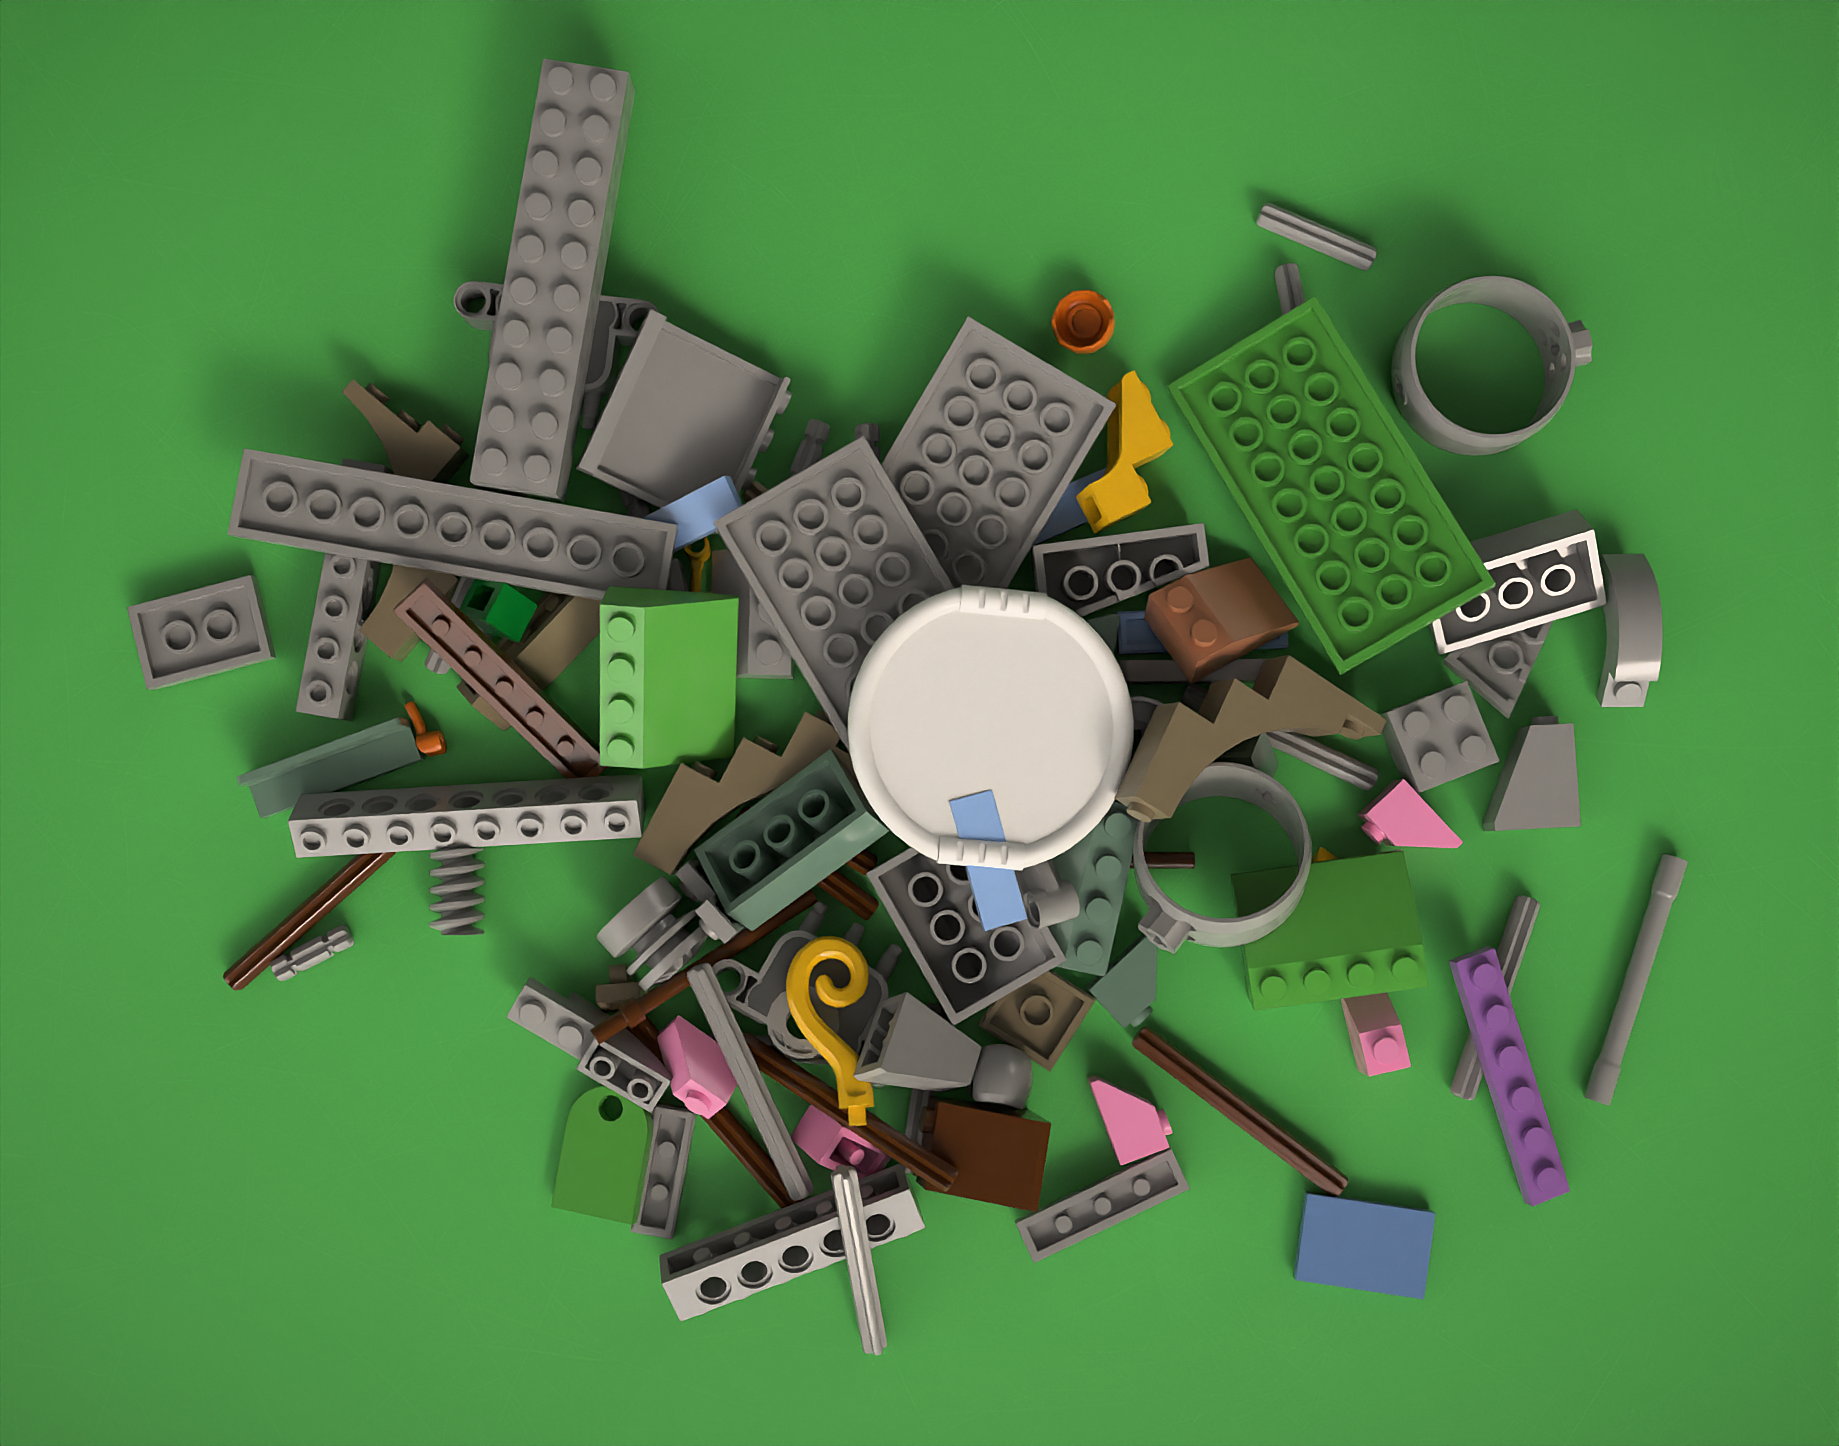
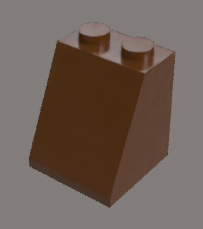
[912,1095,1051,1212]

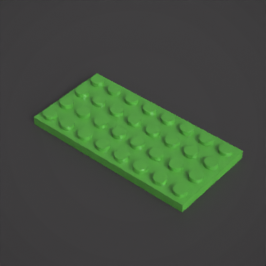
[1167,296,1496,675]

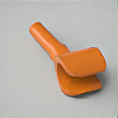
[405,701,447,757]

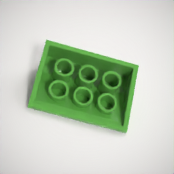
[600,586,739,769]
[1231,849,1429,1011]

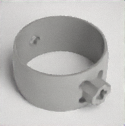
[1390,276,1593,455]
[1133,762,1312,954]

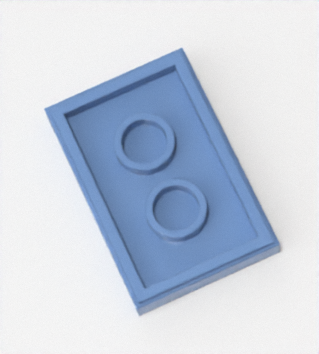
[1293,1191,1436,1299]

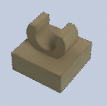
[596,964,645,1013]

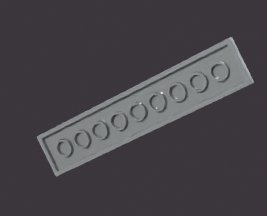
[228,448,678,601]

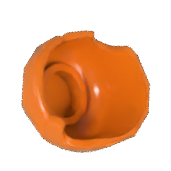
[1051,289,1115,354]

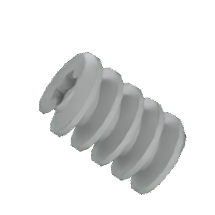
[429,848,485,935]

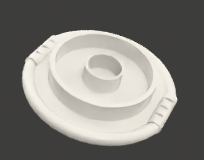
[848,584,1134,871]

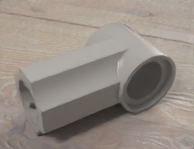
[1014,859,1080,930]

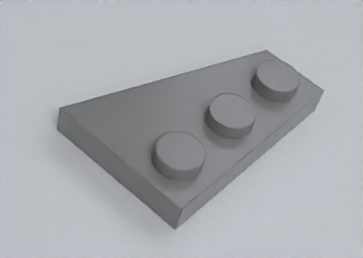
[1443,620,1554,719]

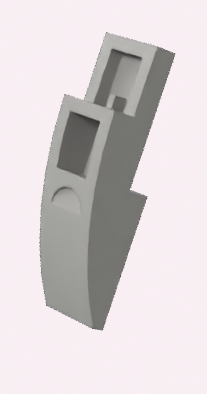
[506,977,673,1113]

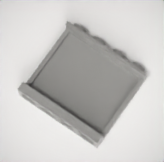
[575,309,792,535]

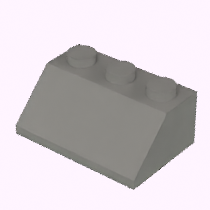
[711,549,794,679]

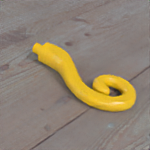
[786,936,874,1126]

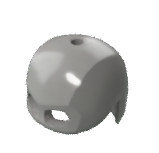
[967,1044,1033,1109]

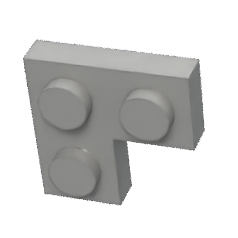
[675,858,746,944]

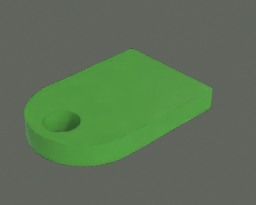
[551,1086,653,1225]

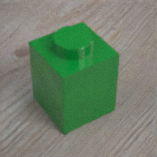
[459,579,538,643]

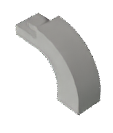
[1596,554,1663,707]

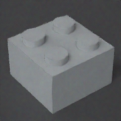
[1379,681,1499,793]

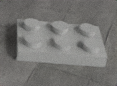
[127,575,276,690]

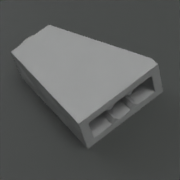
[1482,716,1581,831]
[853,992,982,1092]

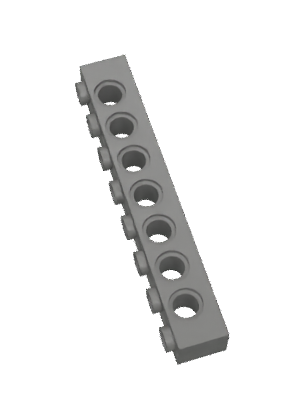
[288,774,646,858]

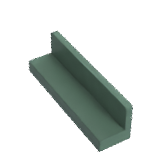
[236,717,425,818]

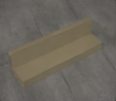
[456,591,601,731]

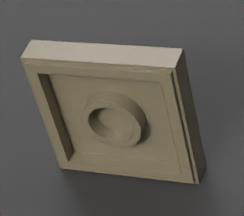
[978,970,1096,1071]

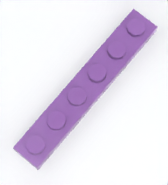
[1449,946,1570,1207]

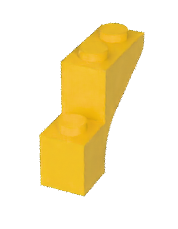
[1075,370,1174,534]

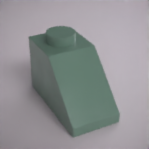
[1086,933,1158,1028]

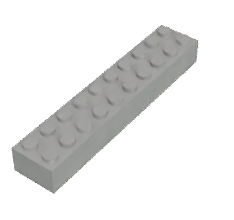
[469,58,635,504]

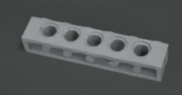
[296,458,395,721]
[659,1163,925,1322]

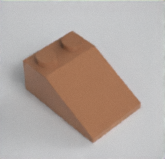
[1144,557,1299,684]

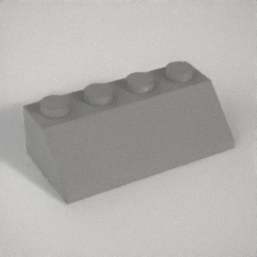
[1428,509,1607,655]

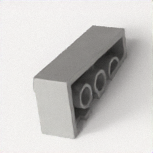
[1030,523,1209,617]

